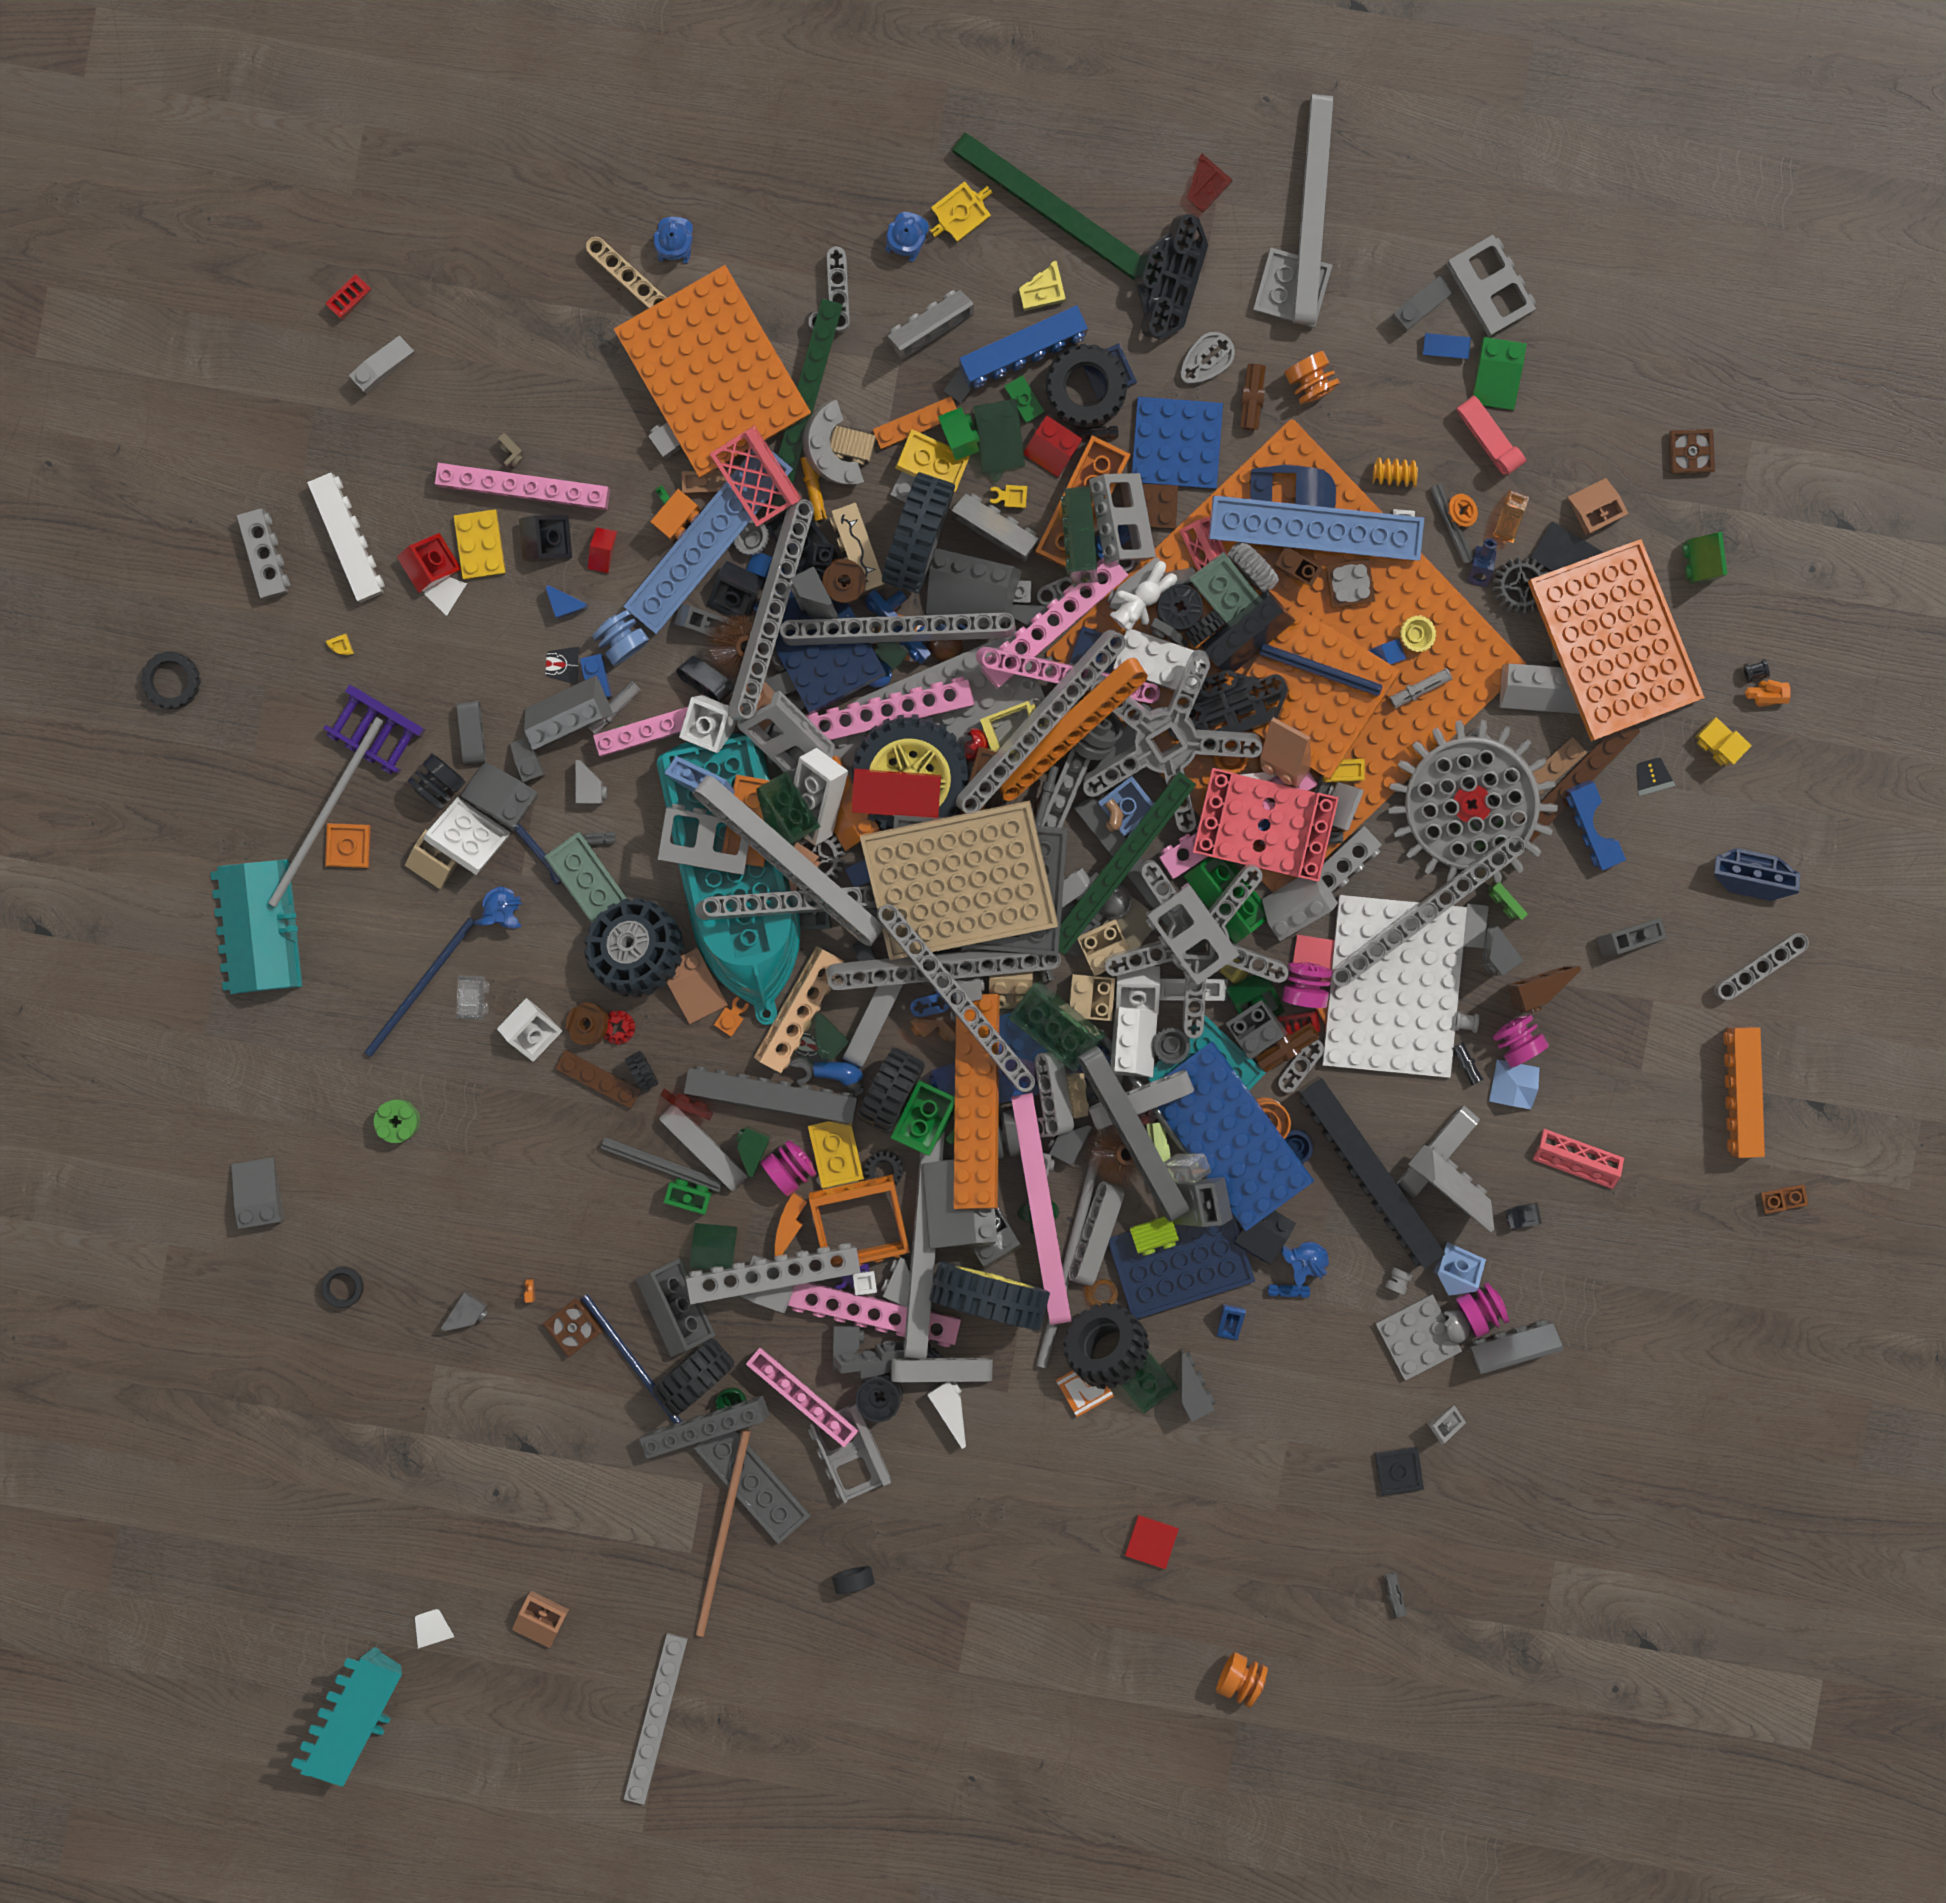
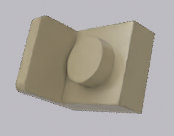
[498,433,525,468]

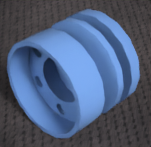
[592,610,649,666]

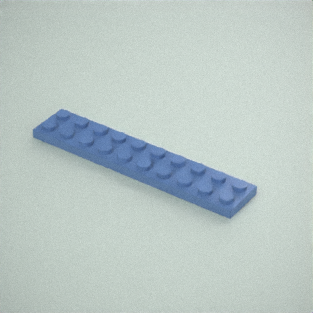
[623,450,793,634]
[1209,496,1424,561]

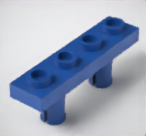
[864,589,931,665]

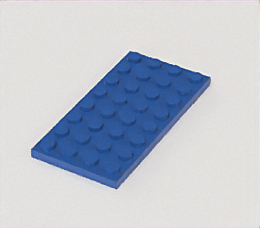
[1158,1041,1314,1231]

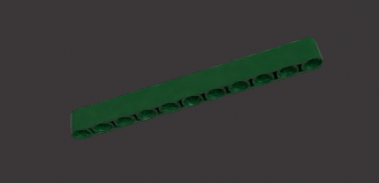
[952,132,1153,280]

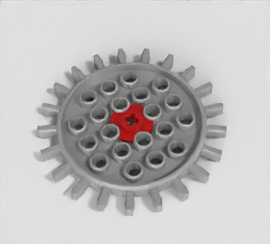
[1388,719,1558,883]

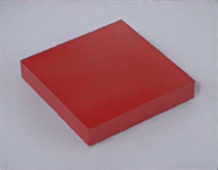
[1125,1514,1179,1569]

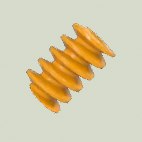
[1372,457,1418,488]

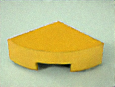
[326,634,354,655]

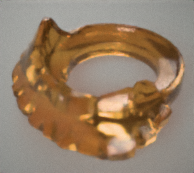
[1084,1279,1118,1306]

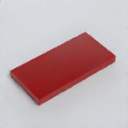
[852,768,941,818]

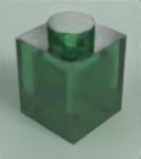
[875,642,908,671]

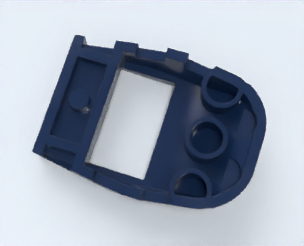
[1250,465,1336,508]

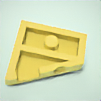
[1019,261,1066,311]

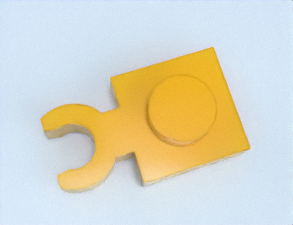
[990,485,1027,509]

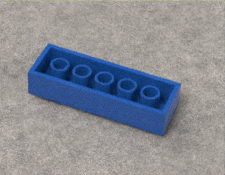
[959,305,1088,389]

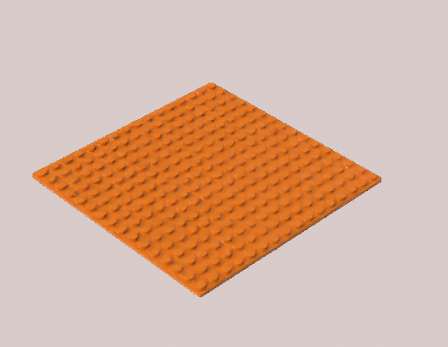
[1047,419,1526,892]

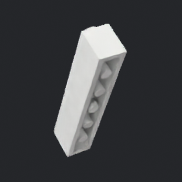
[307,473,385,603]

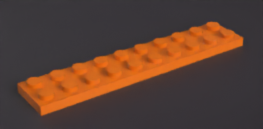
[954,994,1000,1210]

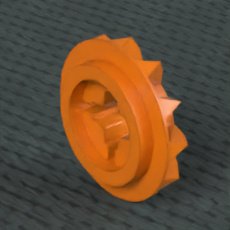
[1447,494,1478,528]

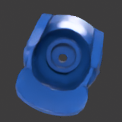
[886,212,929,261]
[653,217,693,264]
[474,887,523,928]
[1281,1242,1329,1289]

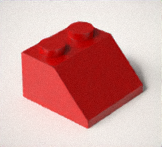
[1023,416,1082,478]
[397,533,461,593]

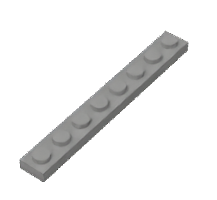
[624,1633,688,1805]

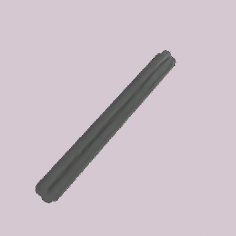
[601,1138,723,1192]

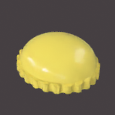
[1400,615,1436,652]

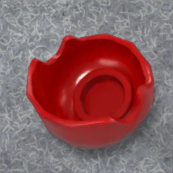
[965,728,988,762]

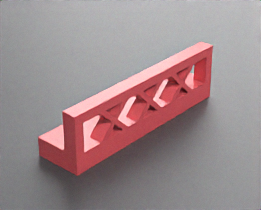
[1179,516,1228,571]
[1533,1129,1624,1189]

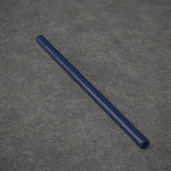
[365,917,475,1057]
[581,1294,682,1423]

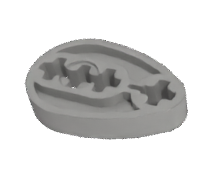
[1180,332,1235,385]

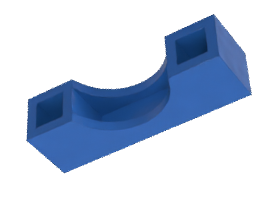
[1566,780,1626,870]

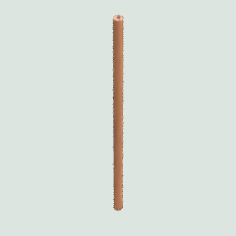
[696,1429,751,1637]

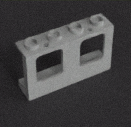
[1446,235,1536,338]
[1089,473,1156,564]
[737,690,835,780]
[658,804,749,875]
[1146,883,1240,985]
[808,1403,892,1503]

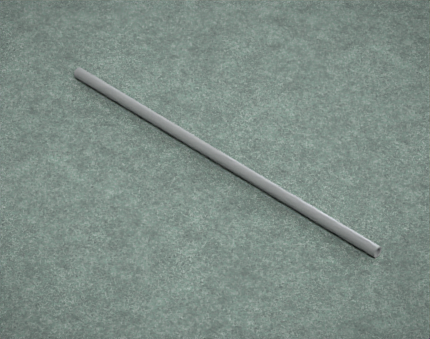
[1036,1075,1123,1368]

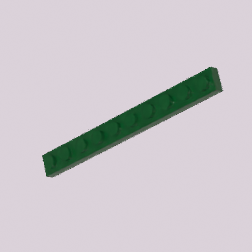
[766,298,843,512]
[1059,771,1197,955]

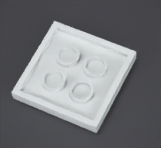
[423,797,510,875]

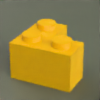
[1695,717,1752,766]

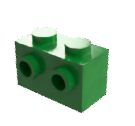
[938,407,980,461]
[664,1178,713,1215]

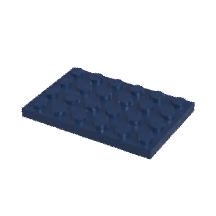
[753,566,886,715]
[1108,1211,1256,1319]

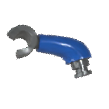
[788,1055,865,1096]

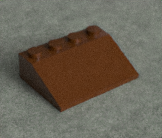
[1506,965,1581,1013]

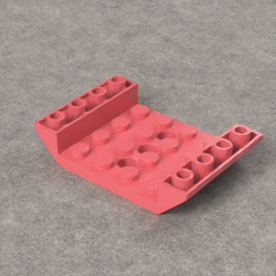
[1193,768,1339,882]

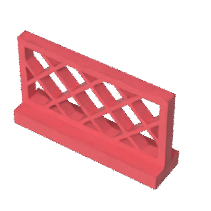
[710,425,801,526]

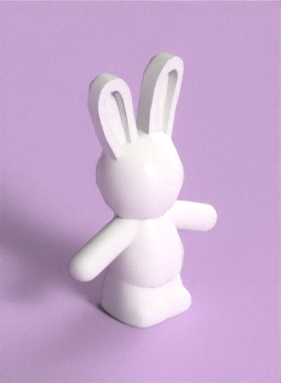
[1110,561,1177,631]

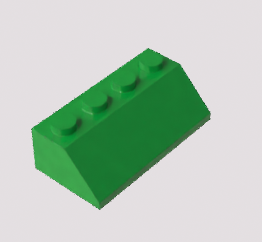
[1184,856,1267,944]

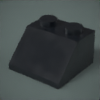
[519,515,572,562]
[707,561,765,623]
[1234,1210,1296,1265]

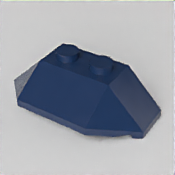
[1714,848,1800,901]

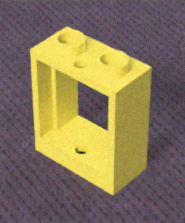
[980,701,1042,756]

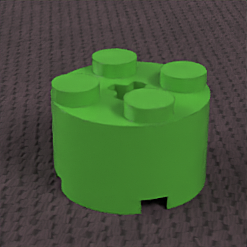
[374,1099,420,1143]

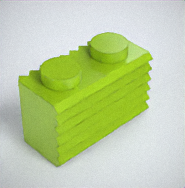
[1129,1216,1179,1256]

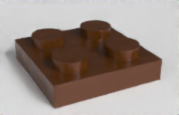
[1142,484,1178,529]

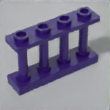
[323,684,426,774]

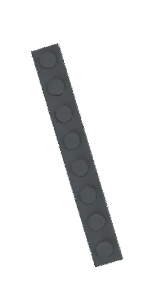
[684,1066,858,1126]

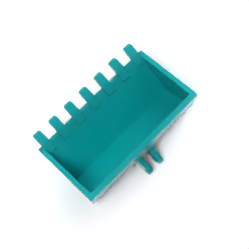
[210,859,303,994]
[291,1647,402,1787]

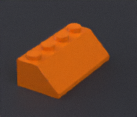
[832,755,882,851]

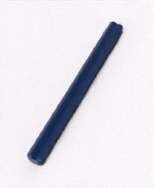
[1260,644,1382,697]

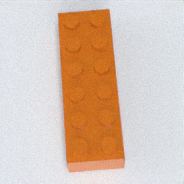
[1035,435,1131,573]
[1723,1027,1765,1158]

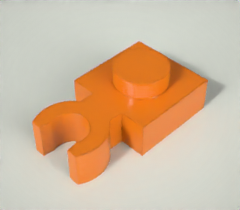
[714,997,749,1037]

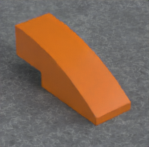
[775,1192,808,1256]

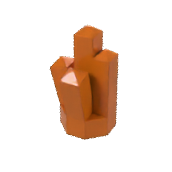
[1745,679,1791,707]

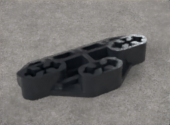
[1134,214,1208,340]
[1168,670,1290,747]

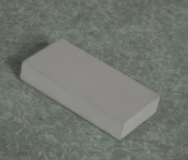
[1463,904,1489,948]

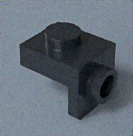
[1506,1202,1542,1230]

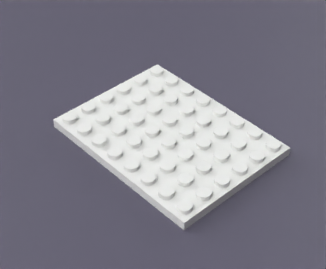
[1322,895,1467,1078]

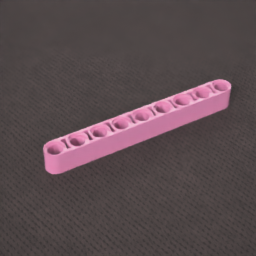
[976,647,1160,703]

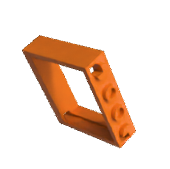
[809,1174,910,1266]

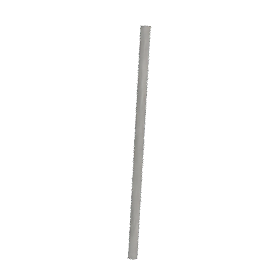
[268,717,383,907]

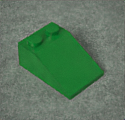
[1473,337,1527,411]
[1682,532,1728,584]
[891,1081,955,1157]

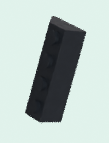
[1202,589,1296,672]

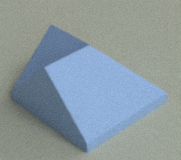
[1489,1059,1539,1109]
[1434,1242,1486,1295]

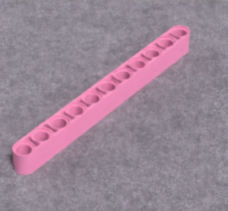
[1011,1093,1072,1325]

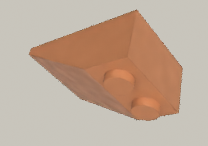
[1260,717,1311,787]
[667,948,728,1024]

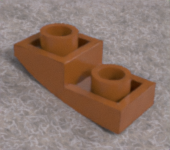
[1761,1184,1809,1214]

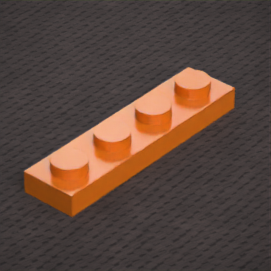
[873,396,957,450]

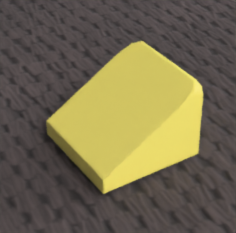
[1218,958,1249,984]

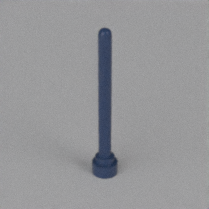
[515,824,561,885]

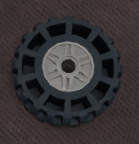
[584,898,684,998]

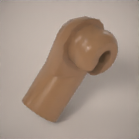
[1104,799,1123,832]

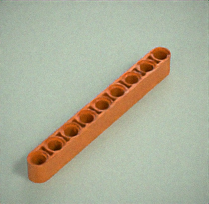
[998,658,1148,801]

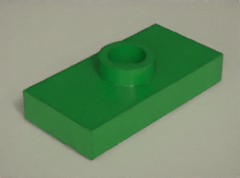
[1004,375,1045,424]

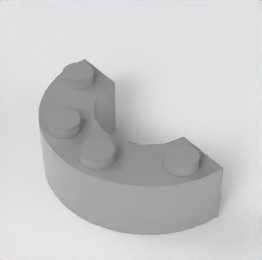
[803,400,864,485]

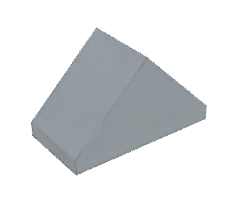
[1427,1405,1466,1444]

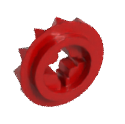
[604,1010,635,1045]

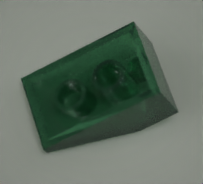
[971,399,1025,473]
[756,772,821,845]
[1122,1349,1178,1414]

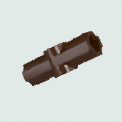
[1240,364,1266,431]
[1256,1023,1320,1072]

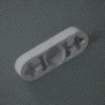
[1278,1040,1324,1093]

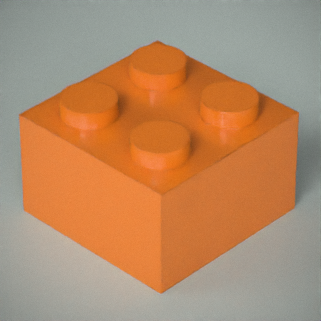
[650,489,701,543]

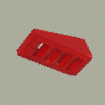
[325,274,372,320]
[1277,1010,1321,1037]

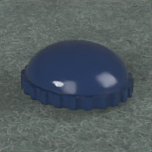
[1284,1129,1314,1164]

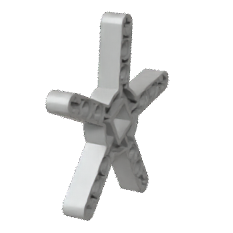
[1083,650,1263,832]
[1104,860,1288,1038]

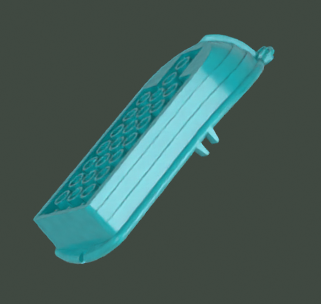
[657,733,800,1025]

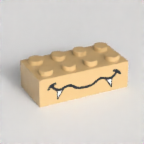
[830,503,886,596]

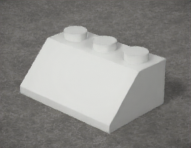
[1110,1007,1157,1078]

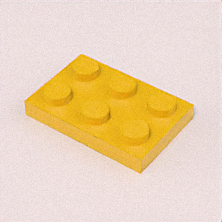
[895,429,970,495]
[454,509,506,580]
[808,1121,864,1189]

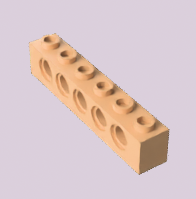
[754,945,844,1073]

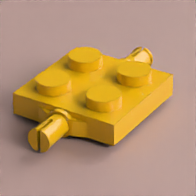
[929,181,992,243]

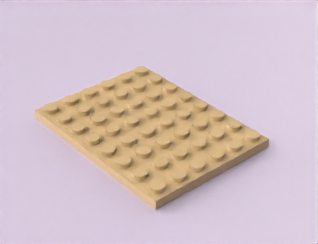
[860,801,1058,960]

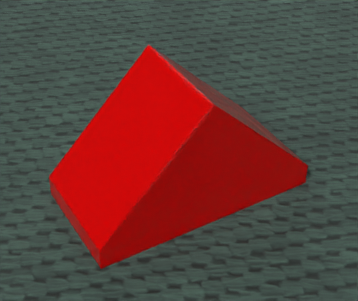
[588,527,618,574]

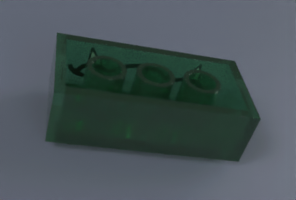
[1061,486,1098,584]
[1008,981,1106,1072]

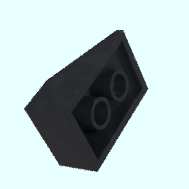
[766,507,838,574]

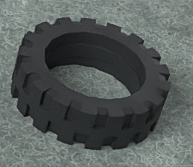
[141,651,201,709]

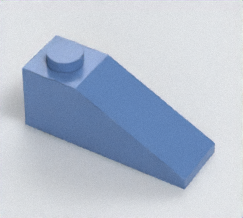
[665,756,735,794]

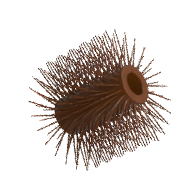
[702,614,777,679]
[1083,1124,1153,1186]

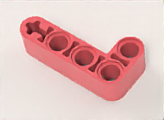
[1456,395,1527,476]

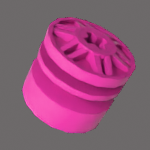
[1282,962,1333,1008]
[1492,1014,1549,1068]
[761,1139,817,1197]
[1456,1282,1510,1339]

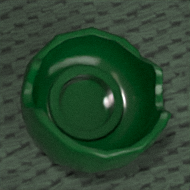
[715,1387,747,1410]

